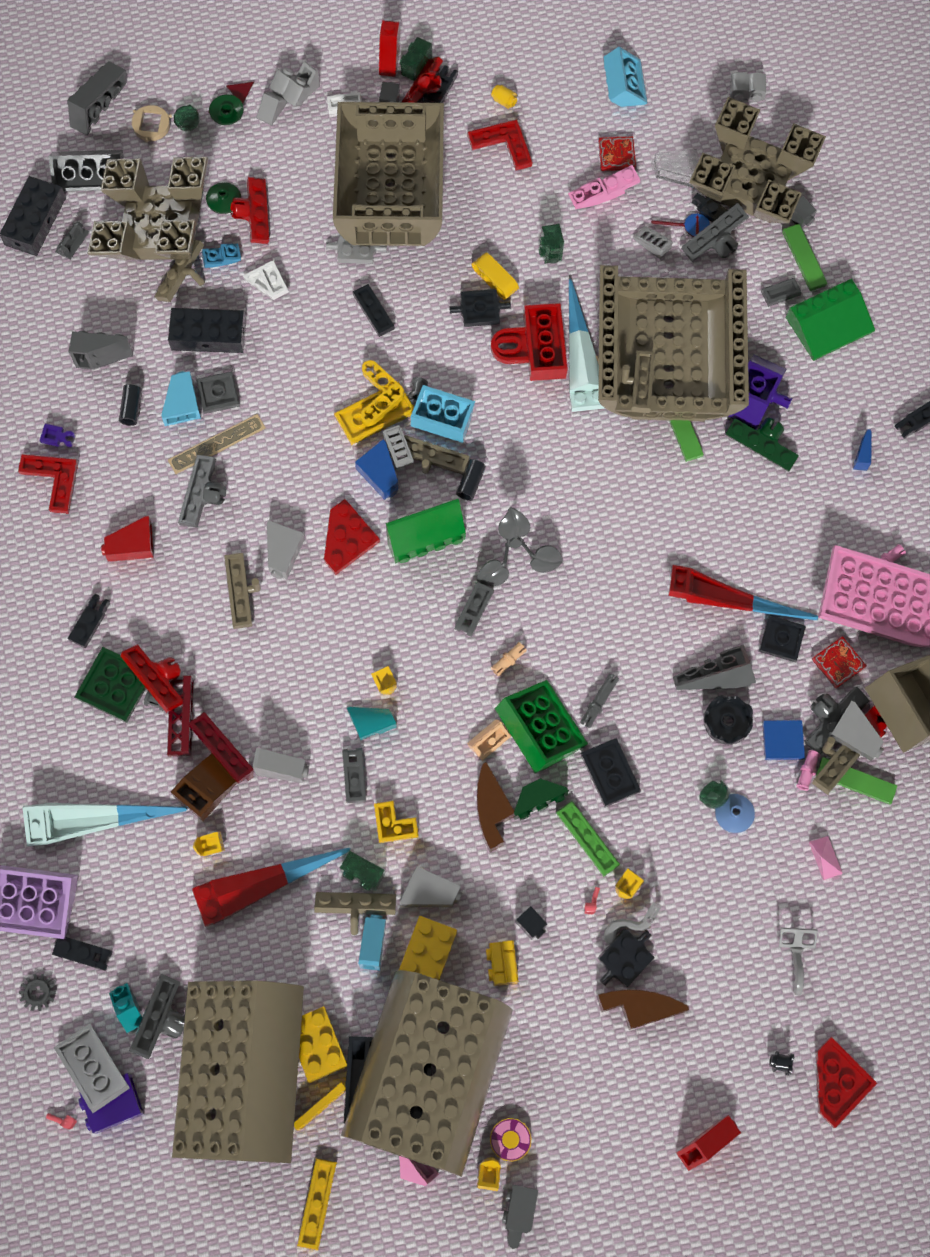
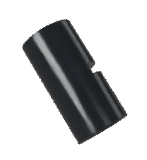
[118,384,142,426]
[456,459,486,501]

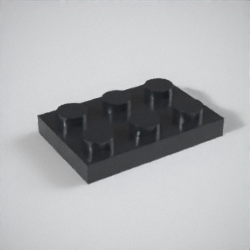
[580,738,641,807]

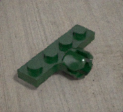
[725,417,799,472]

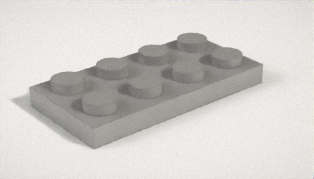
[54,1024,130,1113]

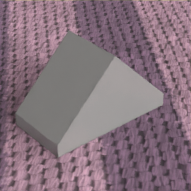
[296,61,320,101]
[257,91,288,126]

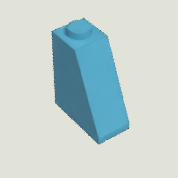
[161,371,201,426]
[358,914,386,971]

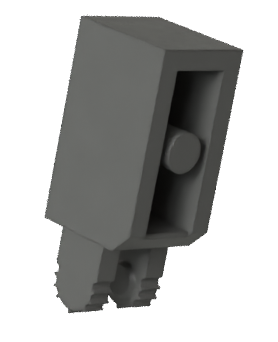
[502,1185,538,1249]

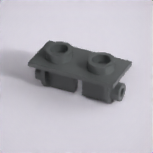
[55,222,90,260]

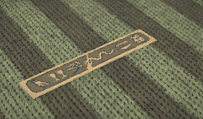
[168,414,266,474]

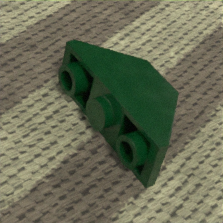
[513,778,569,820]

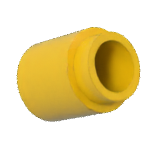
[491,84,517,109]

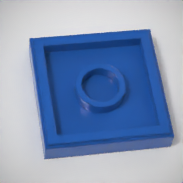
[762,720,805,760]

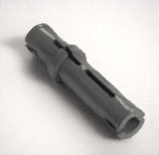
[580,673,619,728]

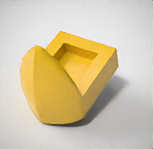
[371,665,397,695]
[193,831,225,856]
[615,868,645,899]
[477,1157,501,1191]

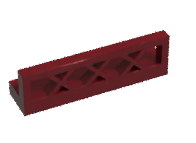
[167,675,194,756]
[189,712,254,784]

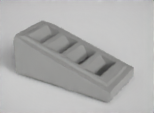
[633,226,673,260]
[383,425,414,469]

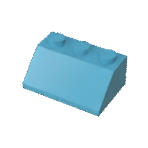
[603,47,647,107]
[411,385,475,443]

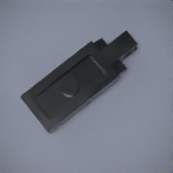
[692,193,728,223]

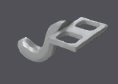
[604,902,662,945]
[779,927,818,995]

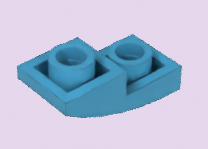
[201,243,241,268]

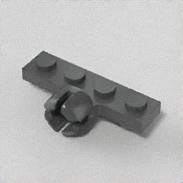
[681,203,749,262]
[178,455,226,528]
[804,687,870,755]
[129,974,185,1059]

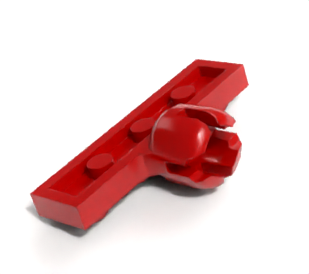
[401,56,443,103]
[231,177,269,244]
[121,644,183,713]

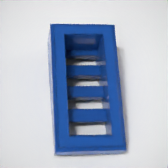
[853,429,872,471]

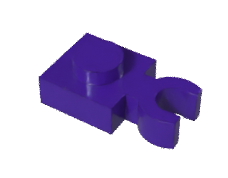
[40,424,76,447]

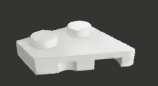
[243,260,289,300]

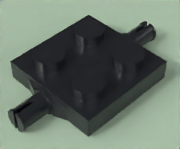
[449,289,511,327]
[598,928,655,987]

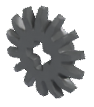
[19,974,56,1011]

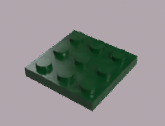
[74,647,146,723]

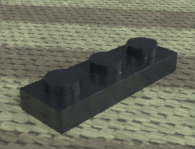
[353,284,395,337]

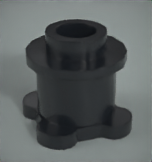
[769,1051,794,1076]

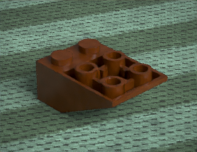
[171,753,237,822]

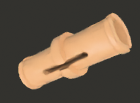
[491,642,527,677]

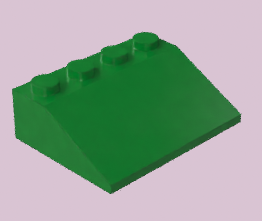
[786,278,875,361]
[386,499,466,564]
[494,680,588,774]

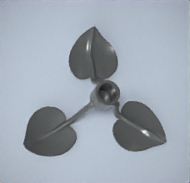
[477,507,563,586]

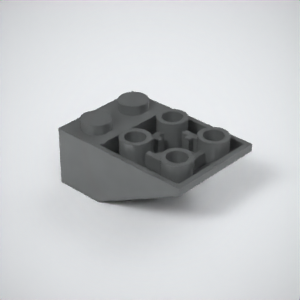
[69,331,134,370]

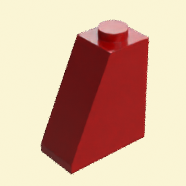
[379,20,400,77]
[101,516,154,562]
[676,1115,741,1171]

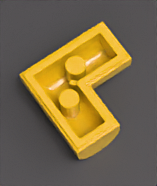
[374,801,419,843]

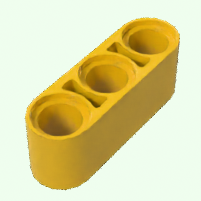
[471,252,519,300]

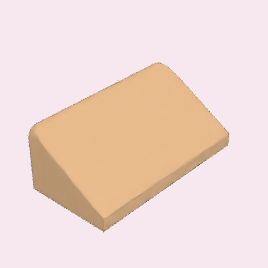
[467,719,511,761]

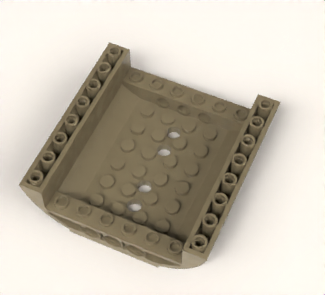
[598,265,749,422]

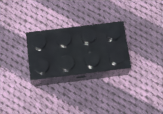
[0,176,66,256]
[168,308,246,353]

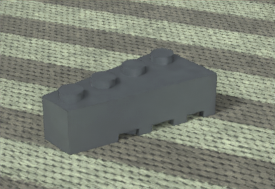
[67,61,127,135]

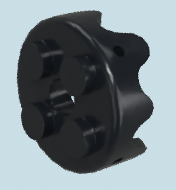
[703,695,753,745]

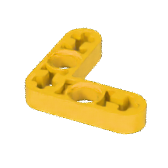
[361,360,404,426]

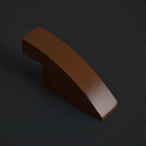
[476,762,514,853]
[596,990,690,1030]

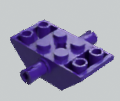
[728,354,793,430]

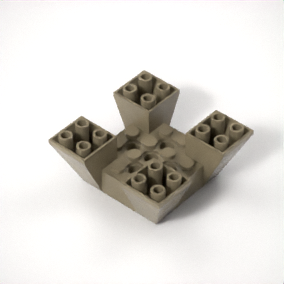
[689,97,826,224]
[87,157,208,260]

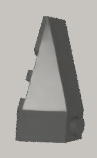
[673,644,756,690]

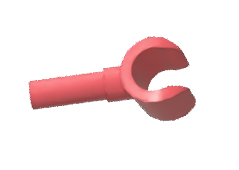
[584,887,600,915]
[46,1113,77,1130]

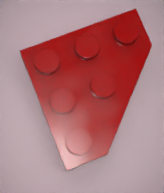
[324,499,380,575]
[816,1037,877,1128]

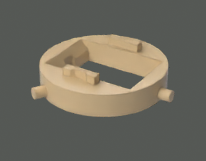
[132,105,172,143]

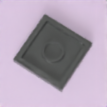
[196,371,240,414]

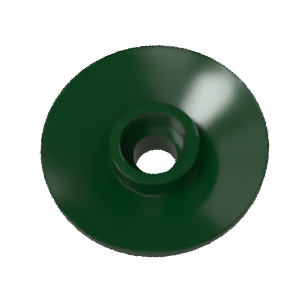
[209,94,244,125]
[206,182,241,214]

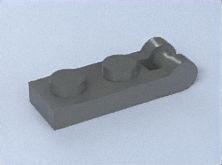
[454,582,494,637]
[342,747,366,803]

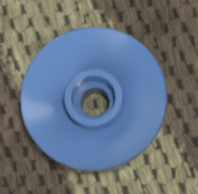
[715,794,755,833]

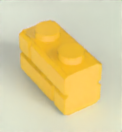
[485,940,519,986]

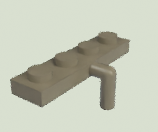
[154,240,205,302]
[621,351,655,413]
[394,435,470,475]
[224,553,261,629]
[812,737,860,795]
[314,892,396,935]

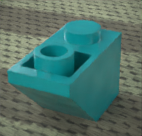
[109,983,143,1033]

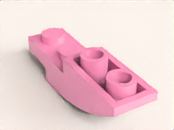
[568,165,640,209]

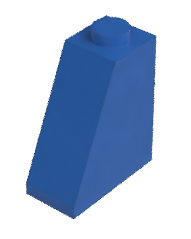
[355,440,399,500]

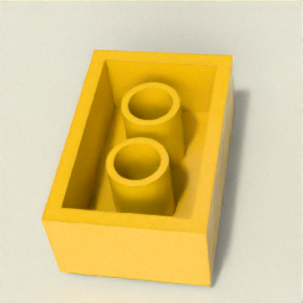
[399,915,457,980]
[299,1006,347,1083]

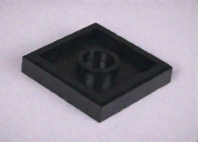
[759,615,806,663]

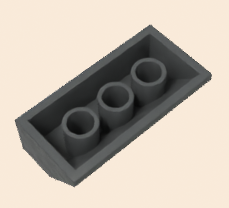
[49,150,124,191]

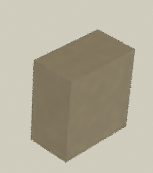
[865,655,930,753]

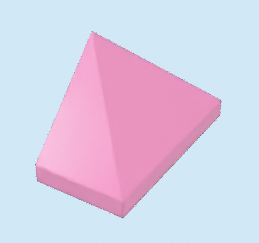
[809,836,843,880]
[399,1156,439,1186]

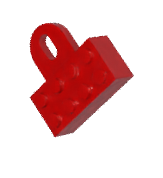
[491,303,568,381]

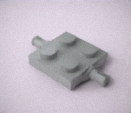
[326,234,387,264]

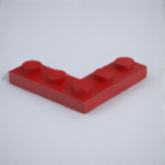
[467,119,533,171]
[18,454,78,514]

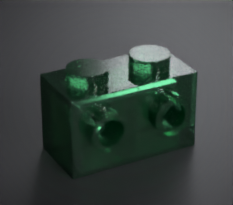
[400,37,432,81]
[538,223,564,264]
[340,851,385,891]

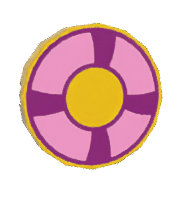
[490,1118,532,1162]

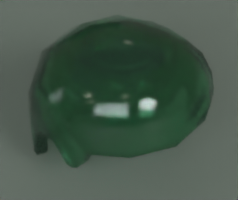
[174,104,200,131]
[699,780,730,809]

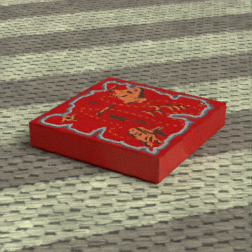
[598,136,636,171]
[812,636,867,689]

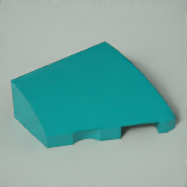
[347,707,397,740]

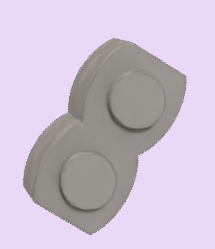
[270,67,310,106]
[730,72,766,102]

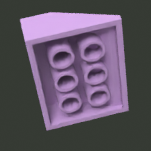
[0,865,78,939]

